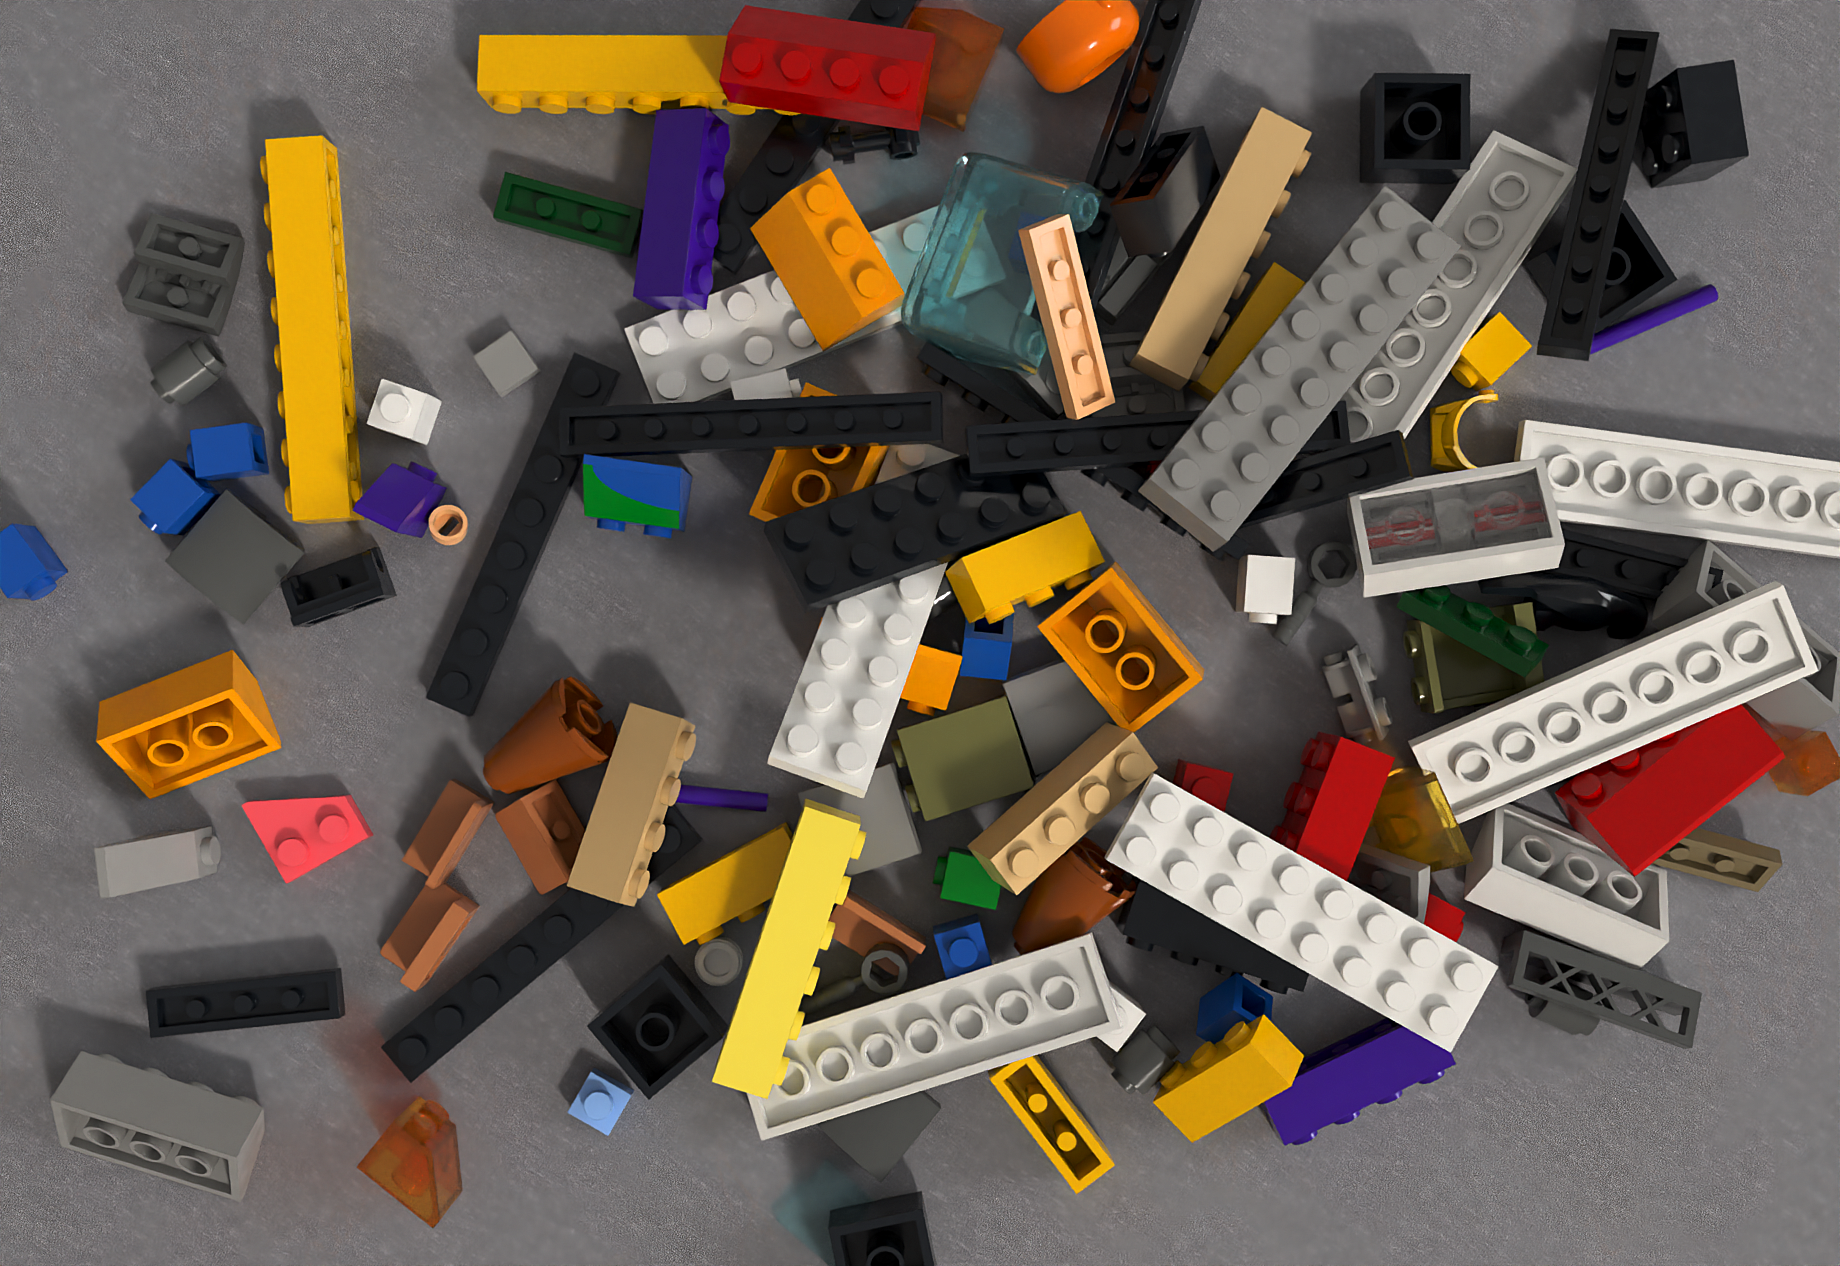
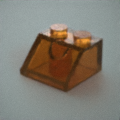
[907,7,1004,132]
[357,1096,463,1228]

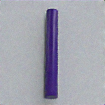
[1590,284,1718,355]
[675,784,769,812]

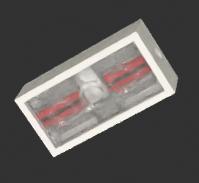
[1347,457,1565,598]

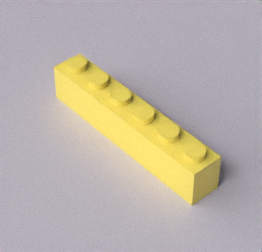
[712,799,867,1099]

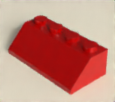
[719,5,936,131]
[1555,704,1785,877]

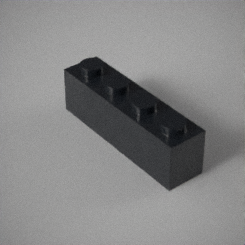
[1117,875,1309,995]

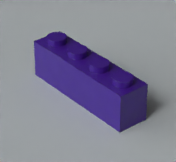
[633,108,730,310]
[1261,1018,1456,1146]

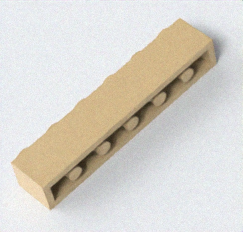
[1129,107,1312,391]

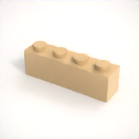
[567,702,696,906]
[967,722,1158,895]

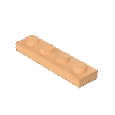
[1018,214,1115,420]

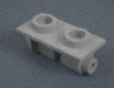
[1322,644,1393,744]

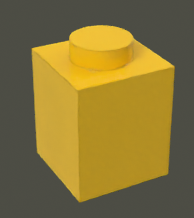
[1450,312,1532,391]

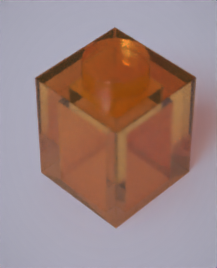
[1768,730,1840,797]

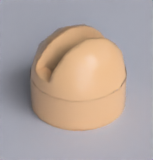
[429,505,468,546]

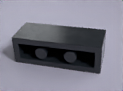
[1109,126,1221,258]

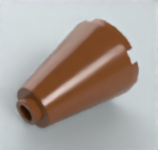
[483,676,618,794]
[1012,837,1136,955]

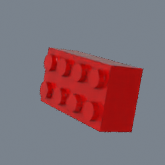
[1269,731,1395,881]

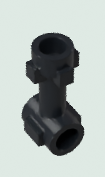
[829,126,920,165]

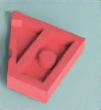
[241,795,373,884]

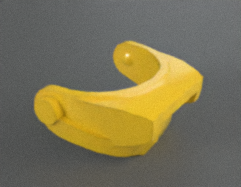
[1430,390,1498,473]

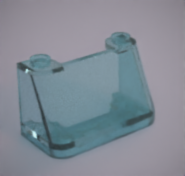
[901,152,1104,376]

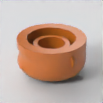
[1016,0,1139,93]

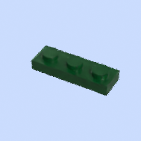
[493,172,644,259]
[1397,585,1549,678]

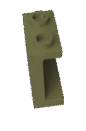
[1403,602,1545,714]
[891,695,1034,821]

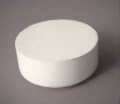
[695,936,743,986]

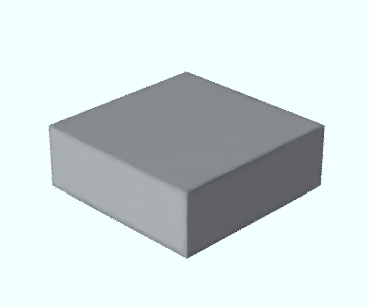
[473,330,541,397]

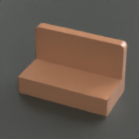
[401,778,495,889]
[495,779,585,895]
[380,883,480,992]
[828,889,926,976]

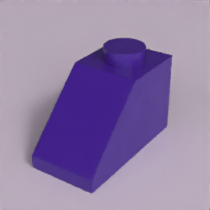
[352,461,447,538]

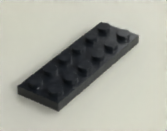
[764,454,1066,614]

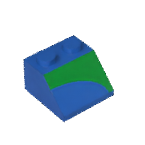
[583,454,692,539]

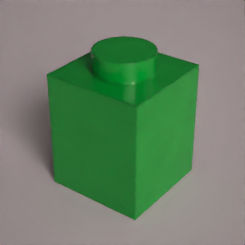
[932,846,1001,910]

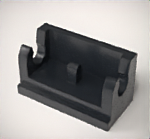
[281,547,397,627]

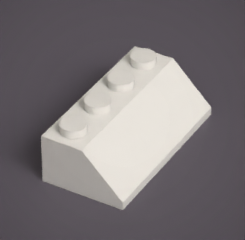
[1464,803,1669,970]

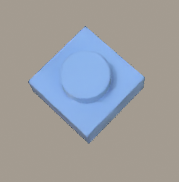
[567,1068,634,1136]

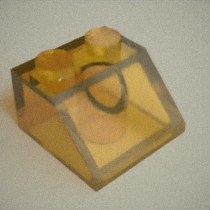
[1368,765,1474,873]

